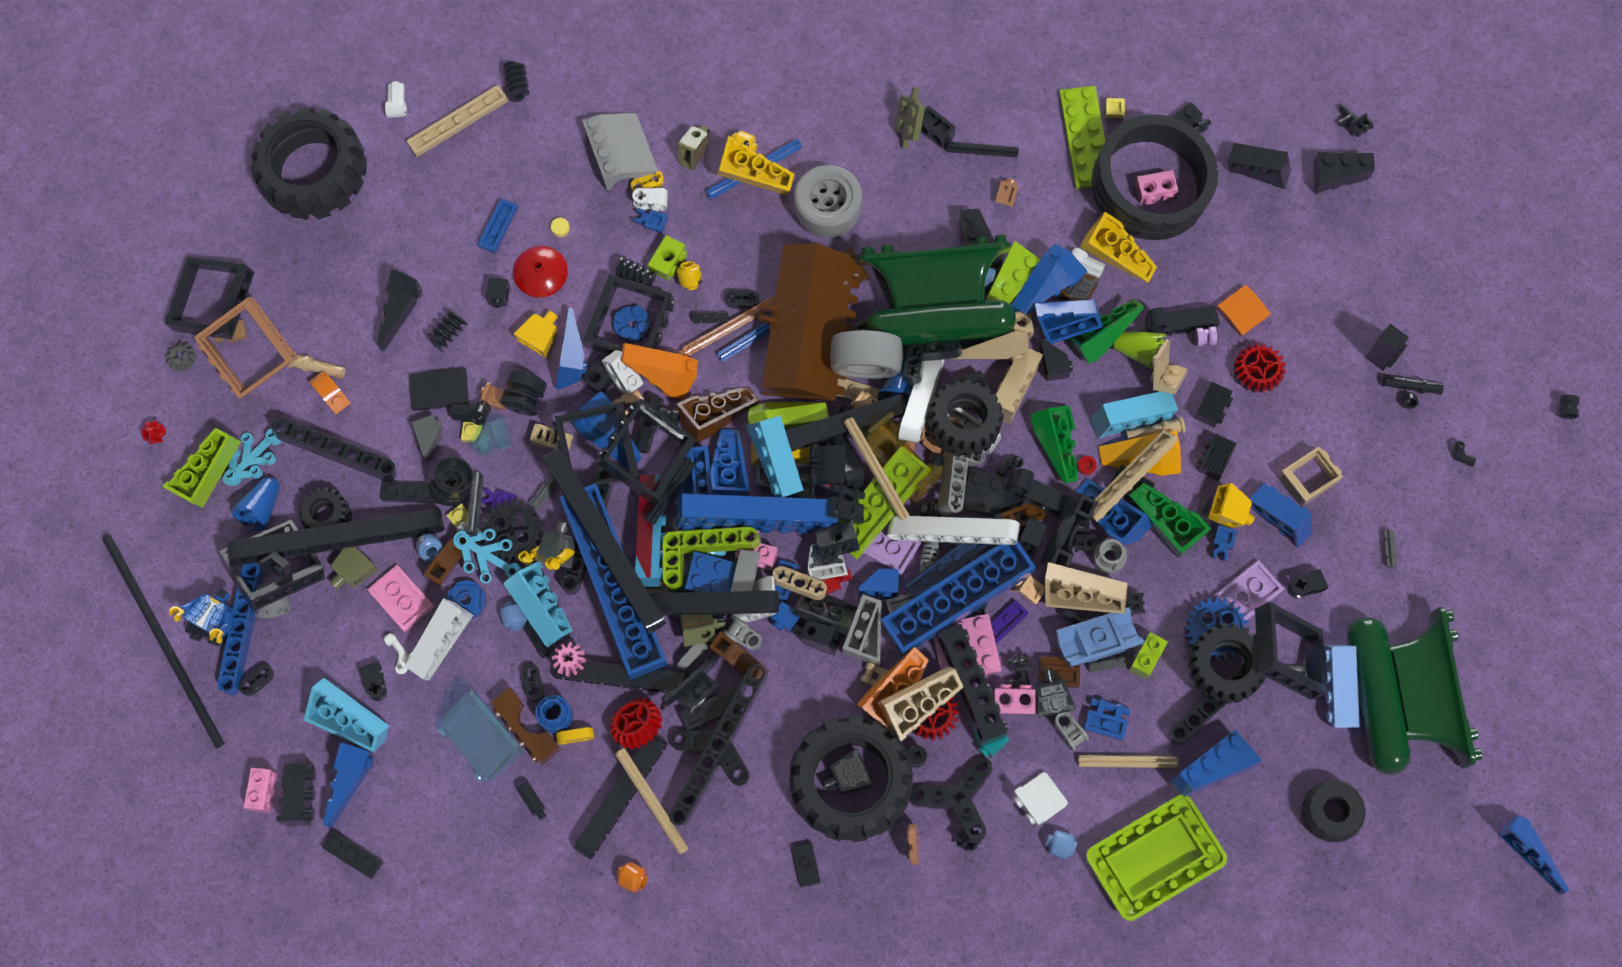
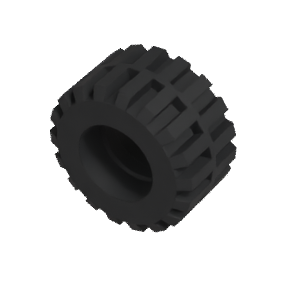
[298,487,352,529]

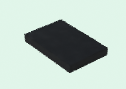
[410,367,469,412]
[792,588,858,635]

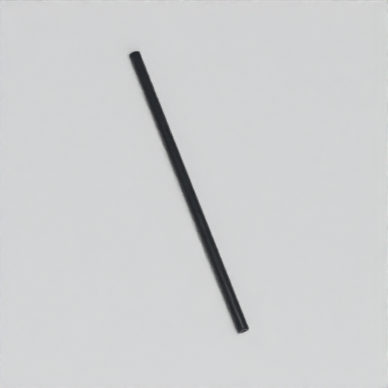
[102,535,225,749]

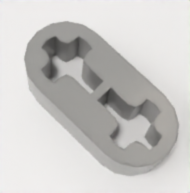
[677,642,709,673]

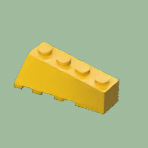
[717,136,794,196]

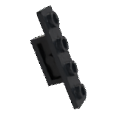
[660,654,720,713]

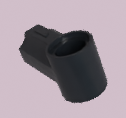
[451,401,491,425]

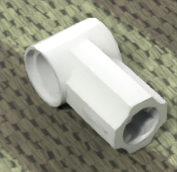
[385,82,407,118]
[1071,248,1105,278]

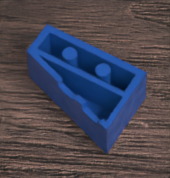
[1035,300,1103,344]
[675,446,714,510]
[1250,483,1313,548]

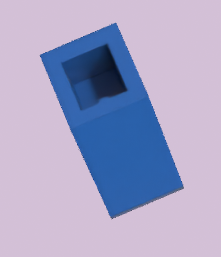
[859,569,899,599]

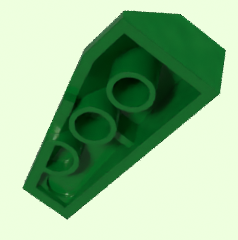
[1129,483,1211,558]

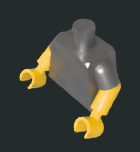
[518,521,576,570]

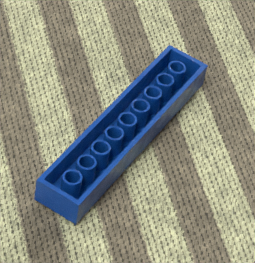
[560,483,668,680]

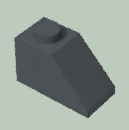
[412,415,444,461]

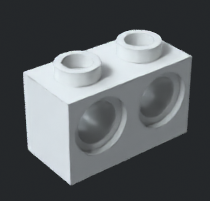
[601,350,644,394]

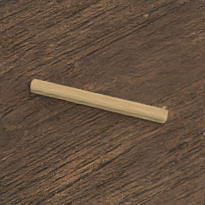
[844,417,909,521]
[615,748,688,854]

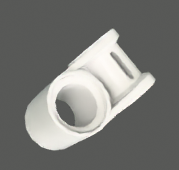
[632,188,668,211]

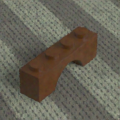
[491,687,561,765]

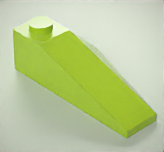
[748,402,829,431]

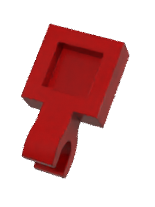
[821,569,852,594]

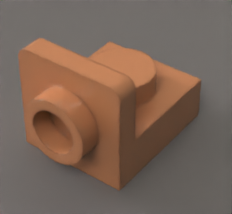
[995,178,1019,207]
[480,382,506,411]

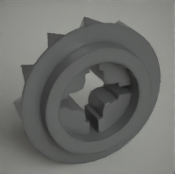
[165,342,196,371]

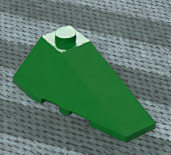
[1067,300,1144,364]
[1030,405,1078,484]

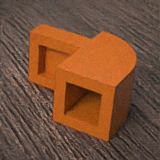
[309,370,351,414]

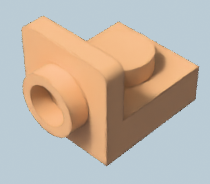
[1011,576,1045,604]

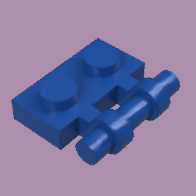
[1084,698,1131,741]

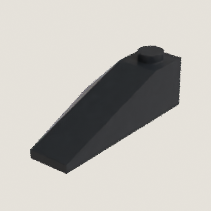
[377,269,422,351]

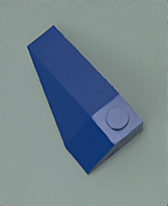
[1011,244,1087,315]
[571,391,642,469]

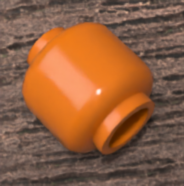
[616,862,648,893]

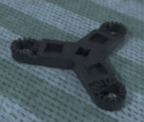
[670,707,750,786]
[909,757,992,843]

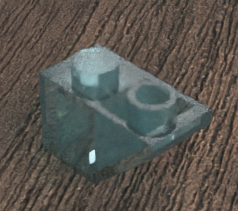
[473,418,513,455]

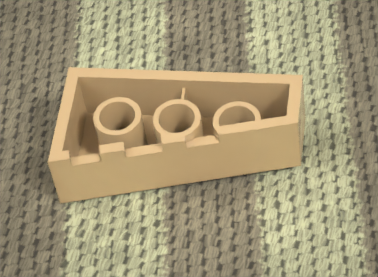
[878,667,963,741]

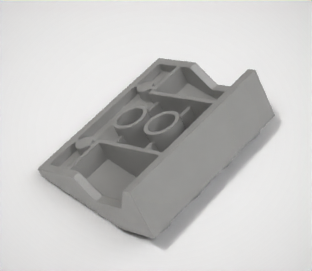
[582,113,658,190]

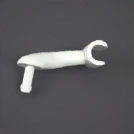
[384,633,407,674]

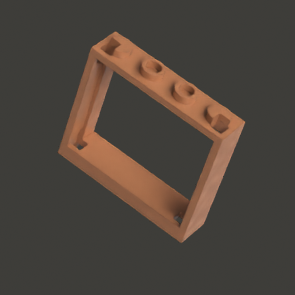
[194,297,298,399]

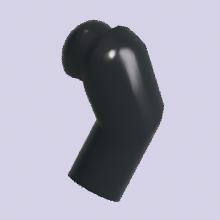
[1452,441,1476,467]
[996,456,1024,477]

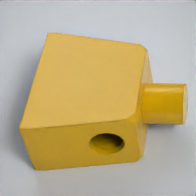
[514,311,559,358]
[1208,483,1255,528]

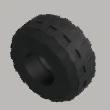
[1301,780,1366,843]

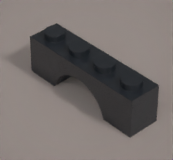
[1040,490,1098,567]

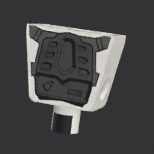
[808,543,848,580]

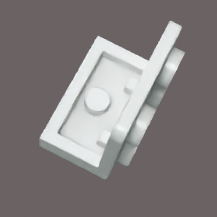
[1012,772,1068,828]

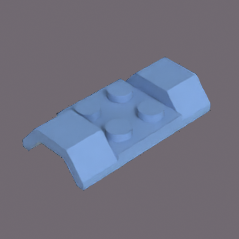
[1056,607,1145,667]

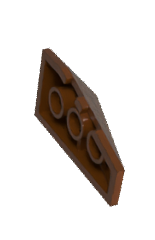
[676,387,760,444]

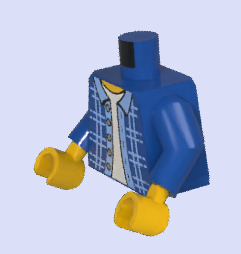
[169,588,233,643]

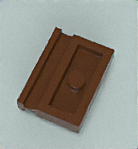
[1039,656,1080,688]

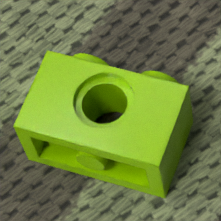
[648,235,687,281]
[1129,632,1168,680]

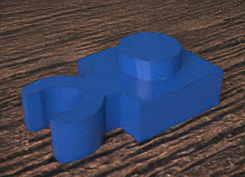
[633,209,668,233]
[1212,525,1238,562]

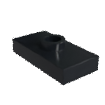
[792,843,821,888]

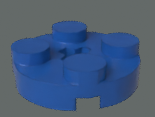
[613,306,651,343]
[446,580,486,619]

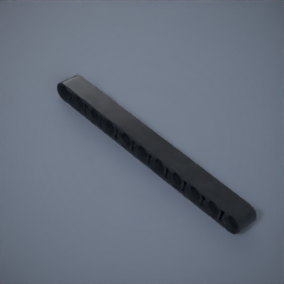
[542,447,667,634]
[226,509,445,566]

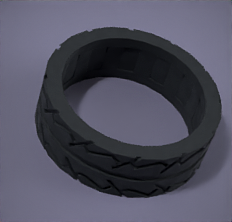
[1091,114,1218,240]

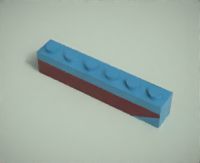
[635,475,667,587]

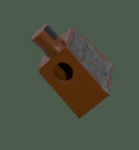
[1057,274,1100,302]

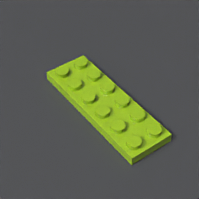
[1059,86,1105,190]
[837,446,931,560]

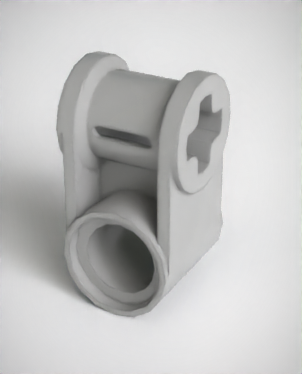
[723,616,762,650]
[1053,712,1089,751]

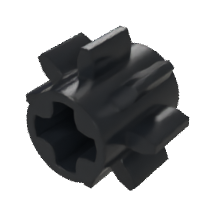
[955,827,981,851]

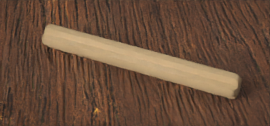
[1078,755,1179,768]

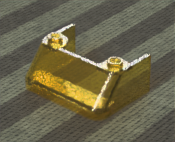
[866,412,943,504]

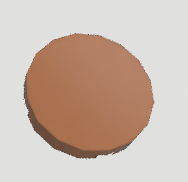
[908,823,920,865]

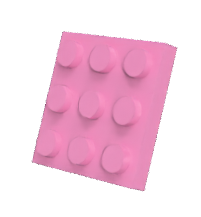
[934,614,1002,675]

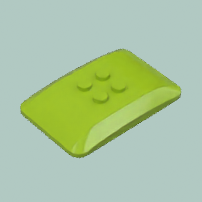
[1086,795,1227,921]

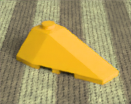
[1080,212,1157,283]

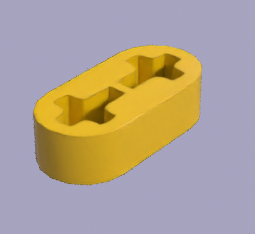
[631,171,664,195]
[556,728,594,745]

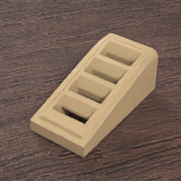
[530,423,573,450]

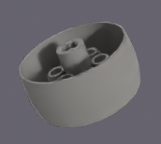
[794,165,863,238]
[830,331,903,379]

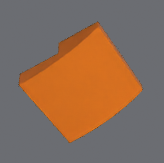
[1216,285,1271,336]

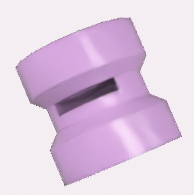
[1194,326,1217,347]

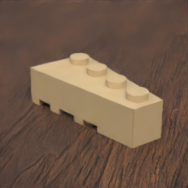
[996,348,1043,424]
[1045,562,1127,614]

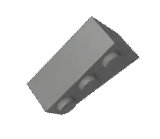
[843,595,881,667]

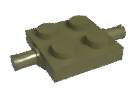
[894,86,925,149]

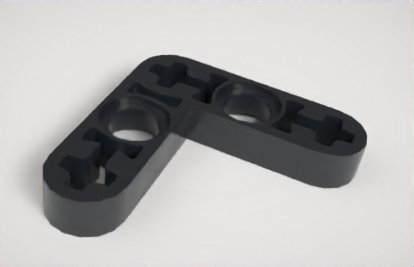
[904,341,962,385]

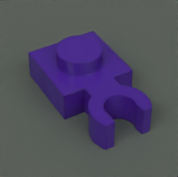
[481,489,516,510]

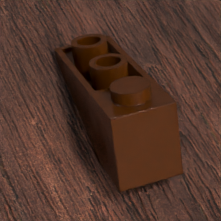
[424,531,466,588]
[709,632,769,679]

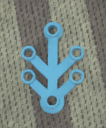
[222,429,282,486]
[454,528,522,584]

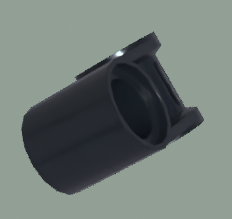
[1287,569,1329,598]
[359,661,387,701]

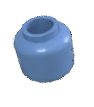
[416,533,443,561]
[500,601,528,631]
[1046,830,1077,860]

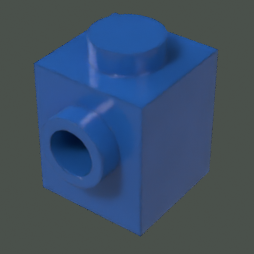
[771,601,802,634]

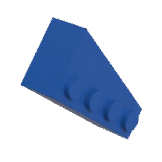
[1171,729,1262,797]

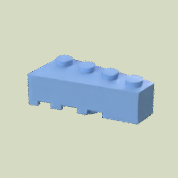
[1324,645,1359,728]

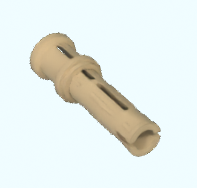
[287,352,346,379]
[1126,416,1186,440]

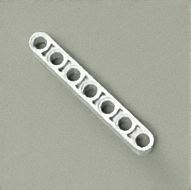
[899,359,944,443]
[887,516,1020,545]

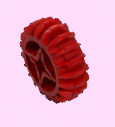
[1234,343,1286,393]
[609,697,663,750]
[911,697,959,741]

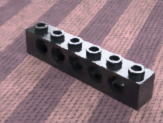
[937,624,1008,746]

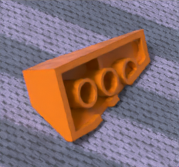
[621,343,698,400]
[856,647,929,733]

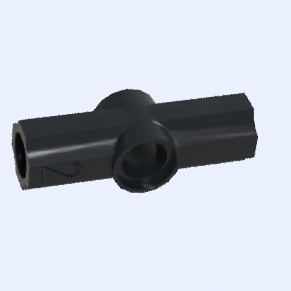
[634,395,664,454]

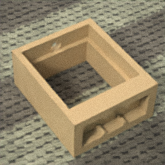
[1278,447,1343,507]

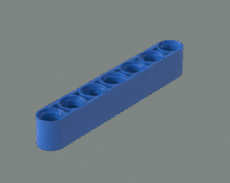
[218,563,264,696]

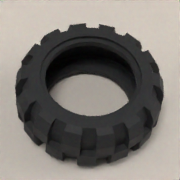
[251,108,367,220]
[789,715,913,843]

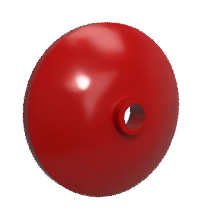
[513,246,568,298]

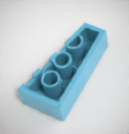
[1090,392,1178,439]
[746,416,803,497]
[503,561,573,648]
[304,678,389,752]

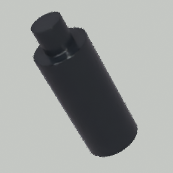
[516,781,547,821]

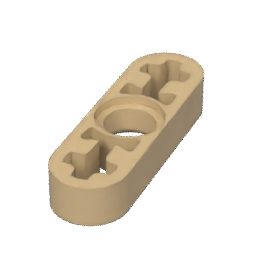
[773,566,827,600]

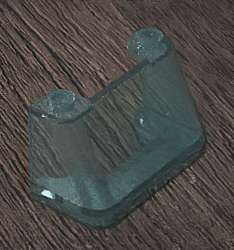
[437,689,525,784]

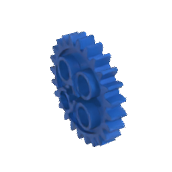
[1184,597,1250,661]

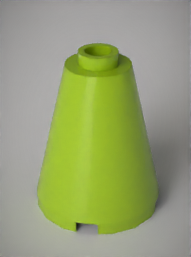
[1113,331,1166,370]

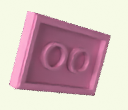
[367,565,435,632]

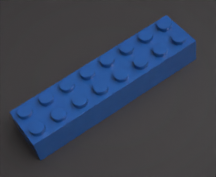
[677,494,838,535]
[881,541,1036,656]

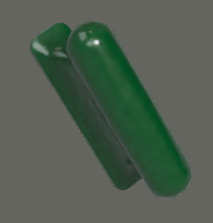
[859,235,1016,345]
[1347,607,1482,775]

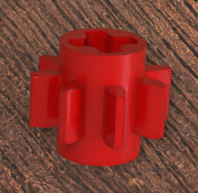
[141,421,166,445]

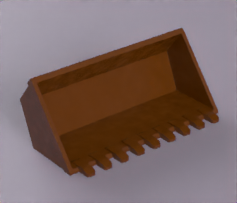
[758,243,862,401]

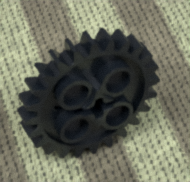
[480,499,544,563]

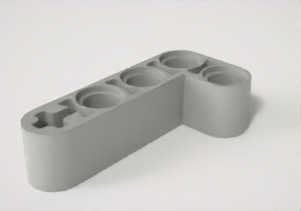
[938,451,985,517]

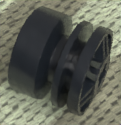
[499,371,547,416]
[429,457,474,506]

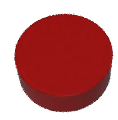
[1077,456,1097,476]

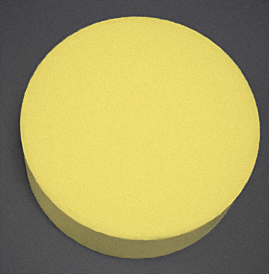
[551,218,570,237]

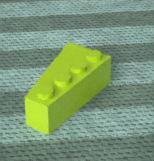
[986,241,1040,305]
[162,428,241,508]

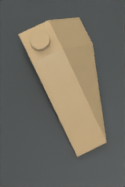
[954,331,1029,362]

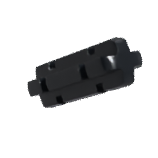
[692,312,729,324]
[524,623,551,658]

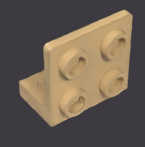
[1151,339,1187,394]

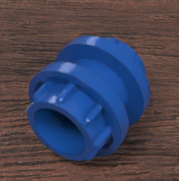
[536,695,573,733]

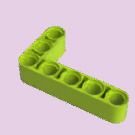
[663,527,761,592]

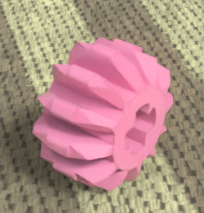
[552,642,586,677]

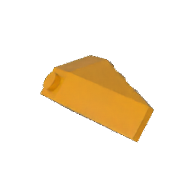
[1098,431,1181,476]

